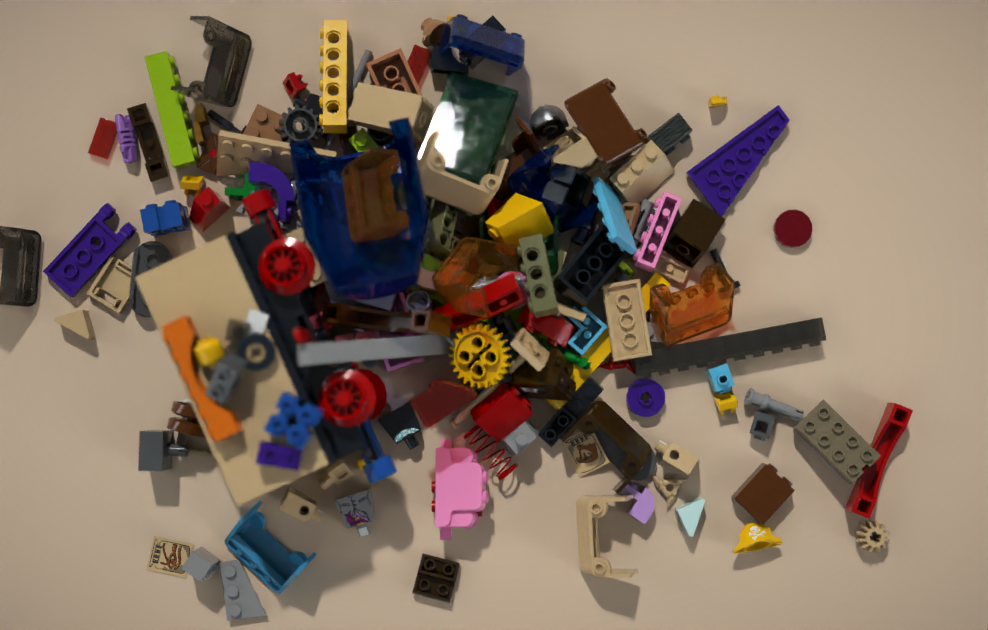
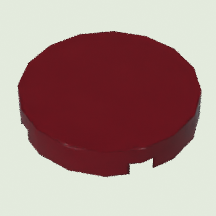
[773,209,812,248]

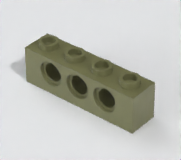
[517,233,559,318]

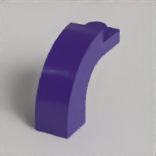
[248,162,299,224]

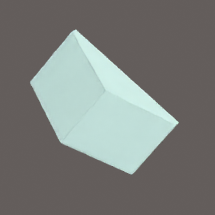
[675,497,706,537]

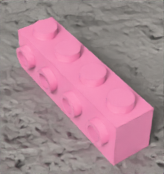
[632,191,682,273]

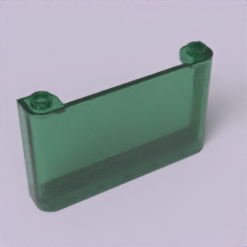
[412,72,519,185]

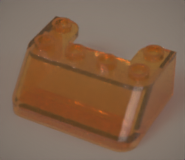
[342,148,409,242]
[650,263,735,346]

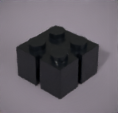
[542,163,592,213]

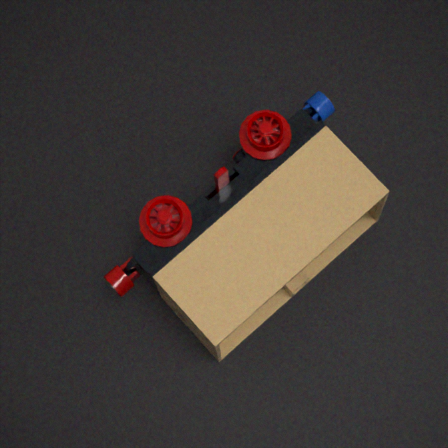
[135,189,397,506]

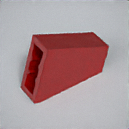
[189,187,231,233]

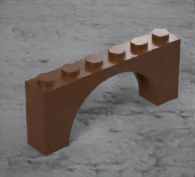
[321,302,452,337]

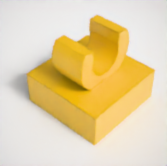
[180,174,204,197]
[714,391,738,415]

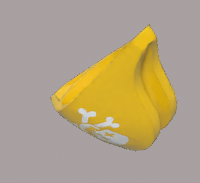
[733,522,783,554]

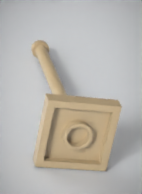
[449,327,550,429]

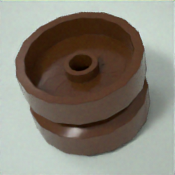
[167,401,206,438]

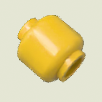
[194,336,226,369]

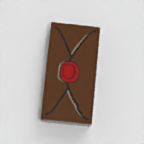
[196,132,218,175]

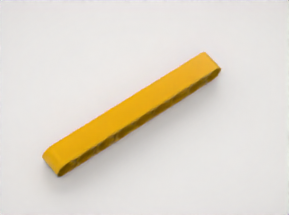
[544,272,670,411]

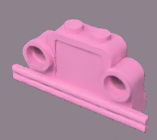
[435,438,489,540]

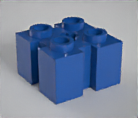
[140,200,192,237]
[264,391,325,450]

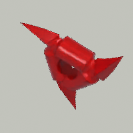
[598,353,635,375]

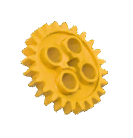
[449,324,512,389]

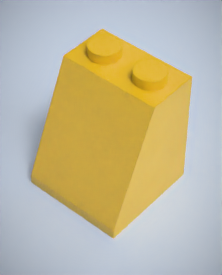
[485,193,555,256]

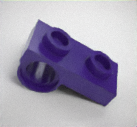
[255,441,302,470]

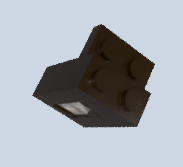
[507,348,576,401]

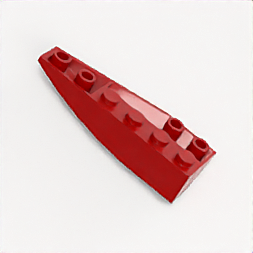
[414,273,528,336]

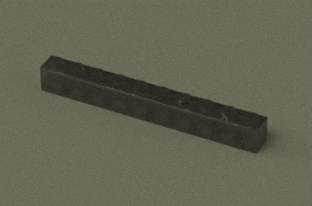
[632,317,826,379]

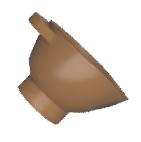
[421,18,451,47]

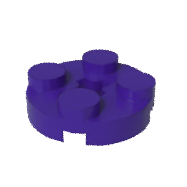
[626,378,665,417]

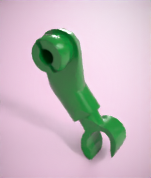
[556,345,591,370]

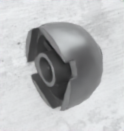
[529,105,569,141]

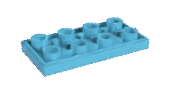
[592,177,638,255]

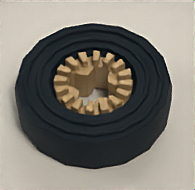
[237,333,275,371]

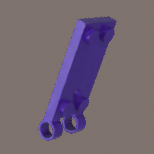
[43,203,137,298]

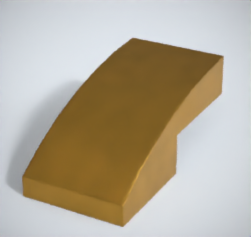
[194,102,210,146]

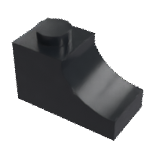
[430,44,469,77]

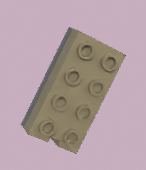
[793,399,881,484]

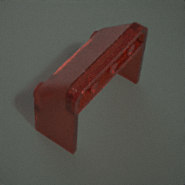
[409,378,478,429]

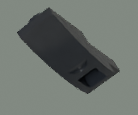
[538,376,604,447]

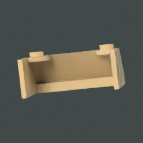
[412,130,509,215]
[576,494,638,578]

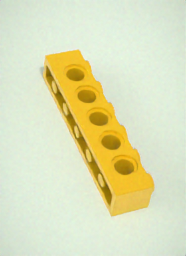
[319,20,348,133]

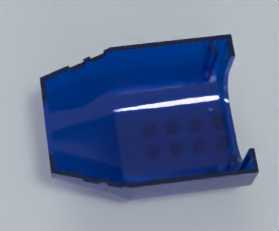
[289,117,431,300]

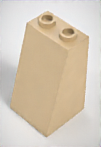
[348,82,434,143]

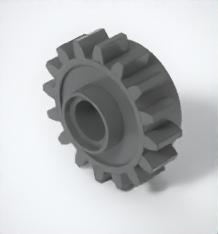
[278,105,321,146]

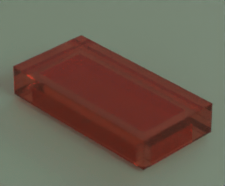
[88,117,117,160]

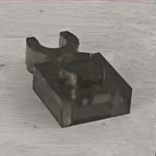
[224,318,250,355]

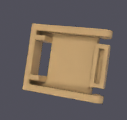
[87,255,132,314]

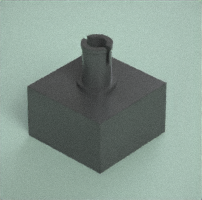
[138,430,189,471]

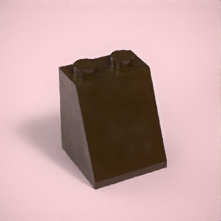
[662,198,726,269]

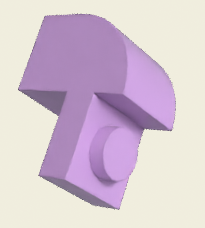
[623,482,655,524]

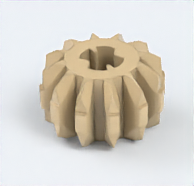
[855,520,890,553]

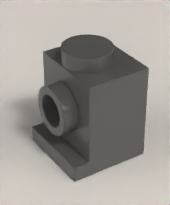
[749,410,777,441]

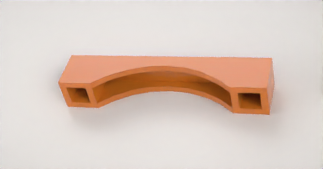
[161,316,244,442]

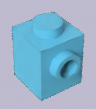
[706,363,735,394]

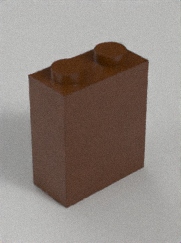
[731,463,795,525]

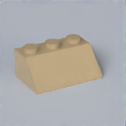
[542,126,598,168]
[607,140,674,203]

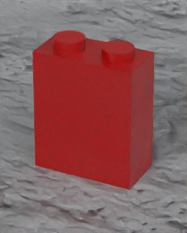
[470,382,534,442]

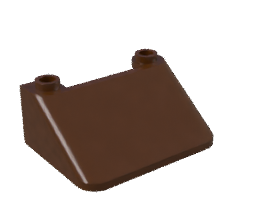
[564,78,649,166]

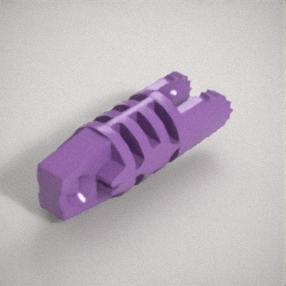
[115,114,137,164]

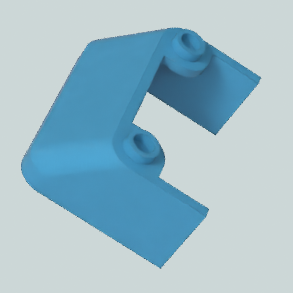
[225,501,317,593]

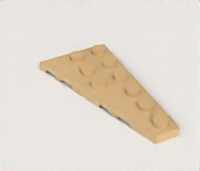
[216,130,337,176]

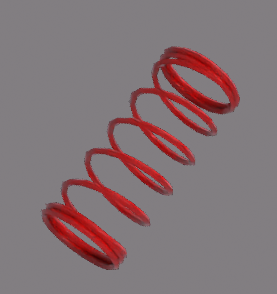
[463,425,518,481]

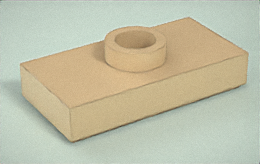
[181,434,215,457]

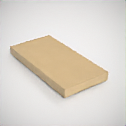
[601,279,652,362]

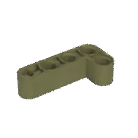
[426,200,465,259]

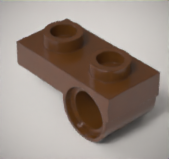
[454,210,487,242]

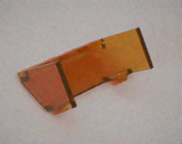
[432,237,520,318]

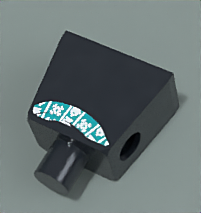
[378,401,421,450]

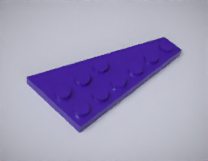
[686,105,790,217]

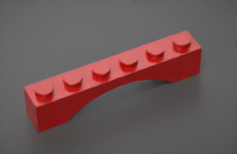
[845,403,913,519]

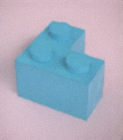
[564,306,607,356]

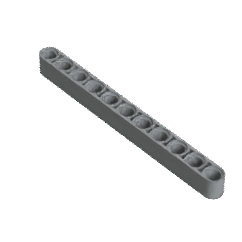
[296,333,459,366]

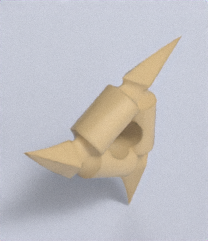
[652,475,689,509]

